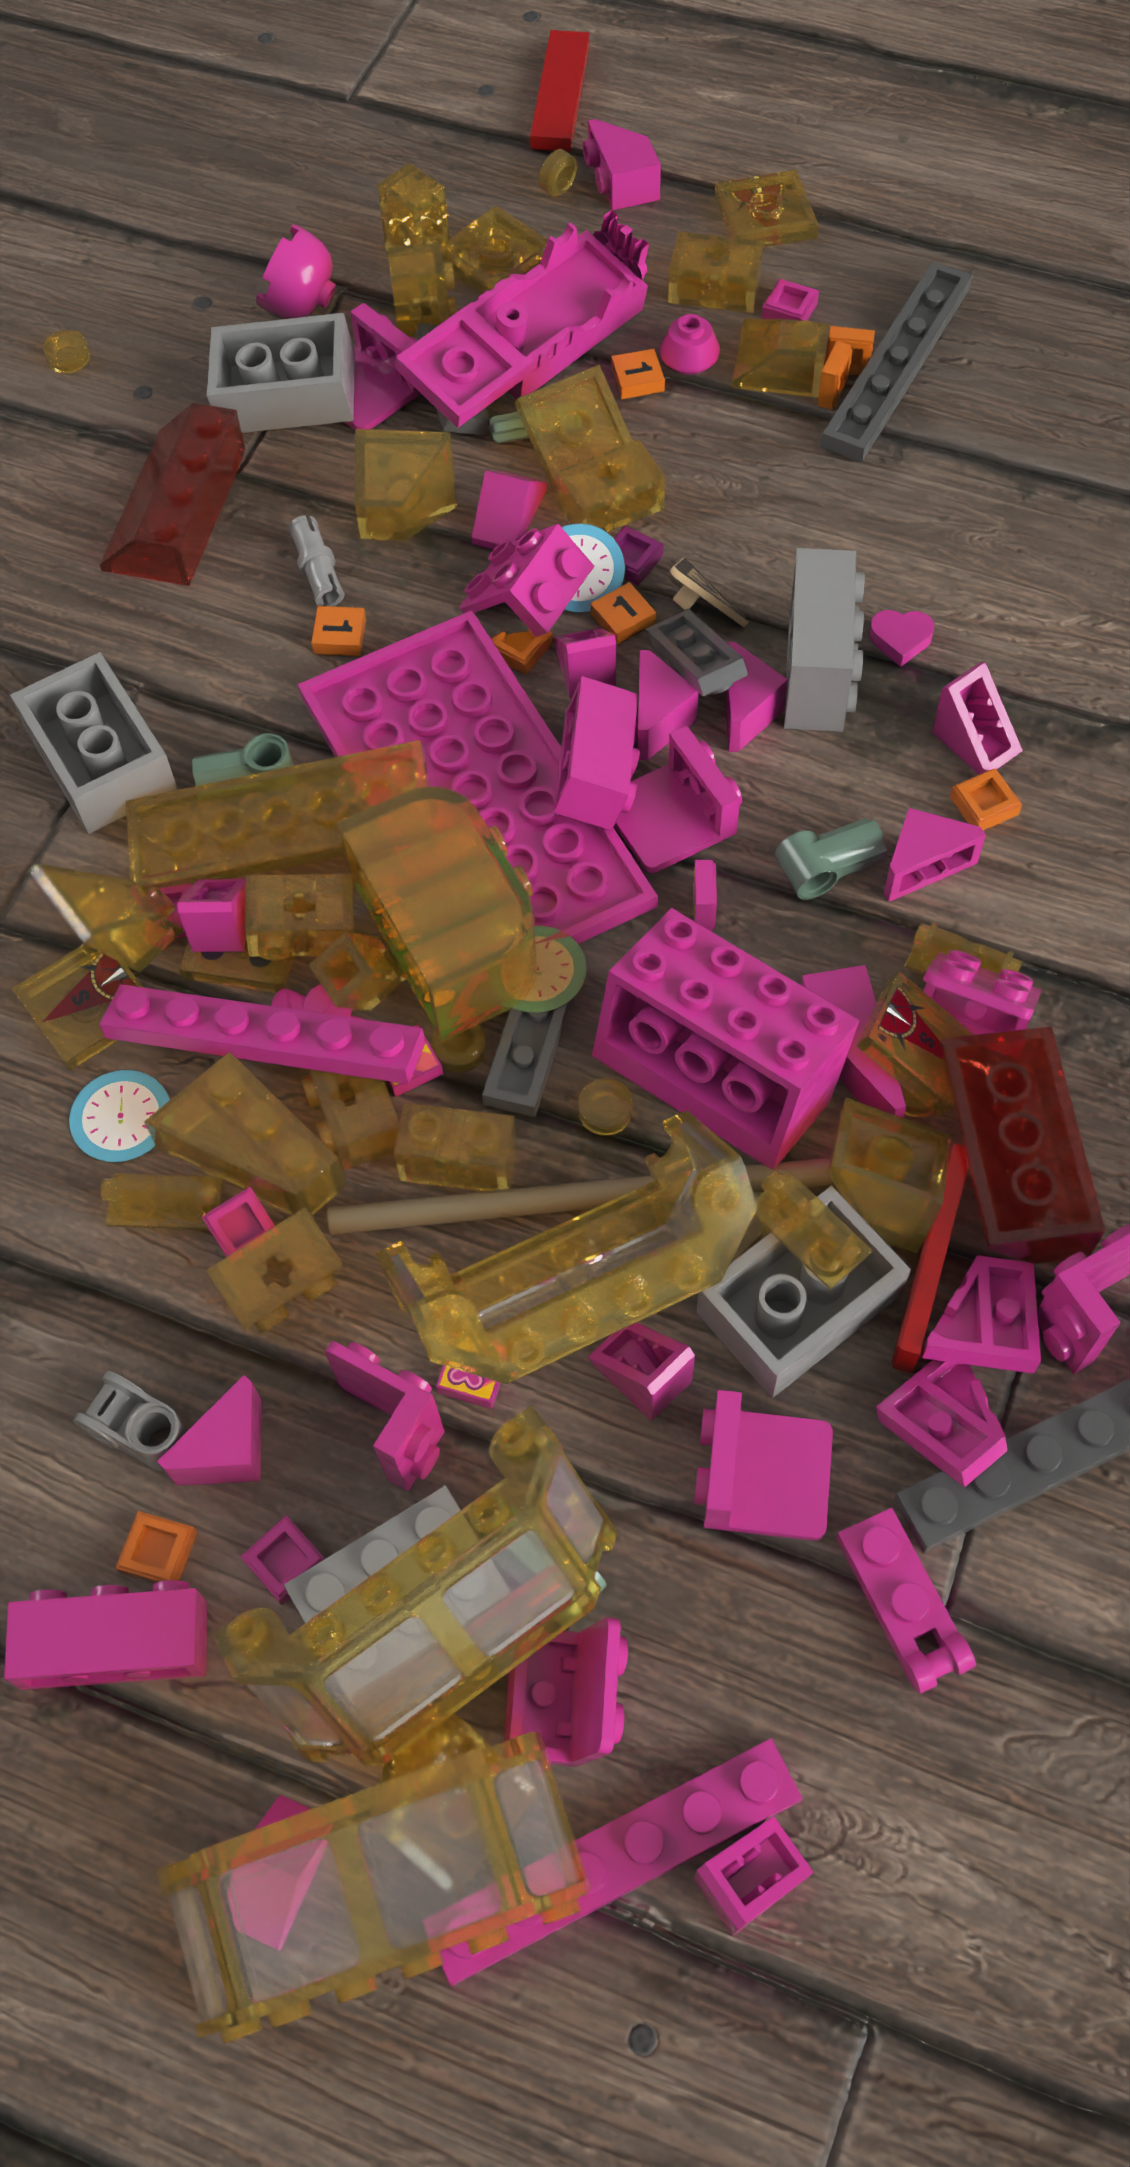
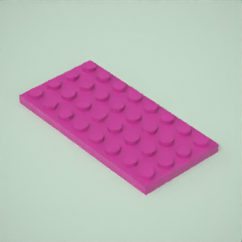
[297,610,658,993]

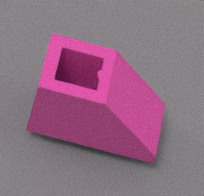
[582,119,661,210]

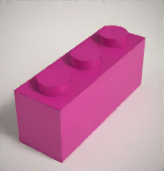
[553,676,640,830]
[4,1580,207,1690]

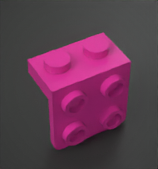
[344,302,421,433]
[459,524,594,637]
[614,725,742,873]
[916,950,1042,1054]
[1037,1224,1130,1374]
[324,1341,445,1492]
[694,1390,833,1541]
[502,1617,628,1767]

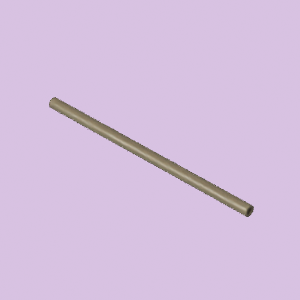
[327,1147,942,1235]

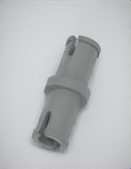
[288,515,345,607]

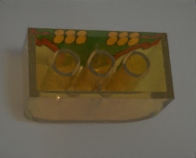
[337,787,538,1042]

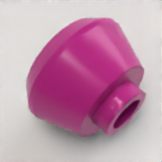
[660,314,720,375]

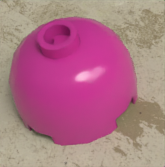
[256,224,336,319]

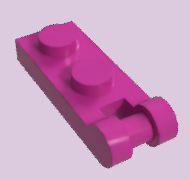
[836,1508,976,1694]

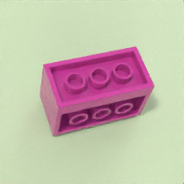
[592,908,860,1170]

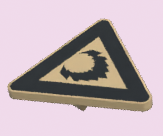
[669,557,749,628]

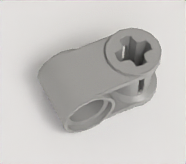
[72,1371,188,1472]

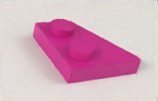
[922,1255,1041,1374]
[876,1360,1008,1488]

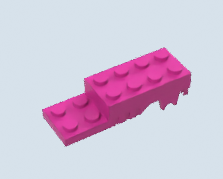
[395,210,649,428]

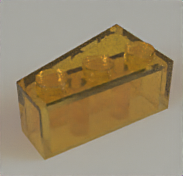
[144,1052,347,1221]

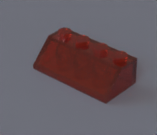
[100,403,246,586]
[940,1026,1106,1264]

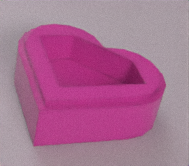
[869,610,935,667]

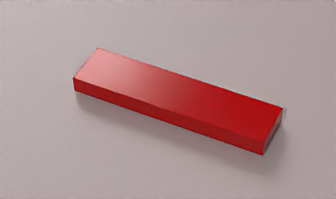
[530,30,590,151]
[891,1143,973,1374]

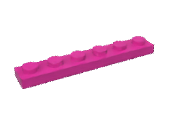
[99,984,426,1084]
[423,1738,803,1986]

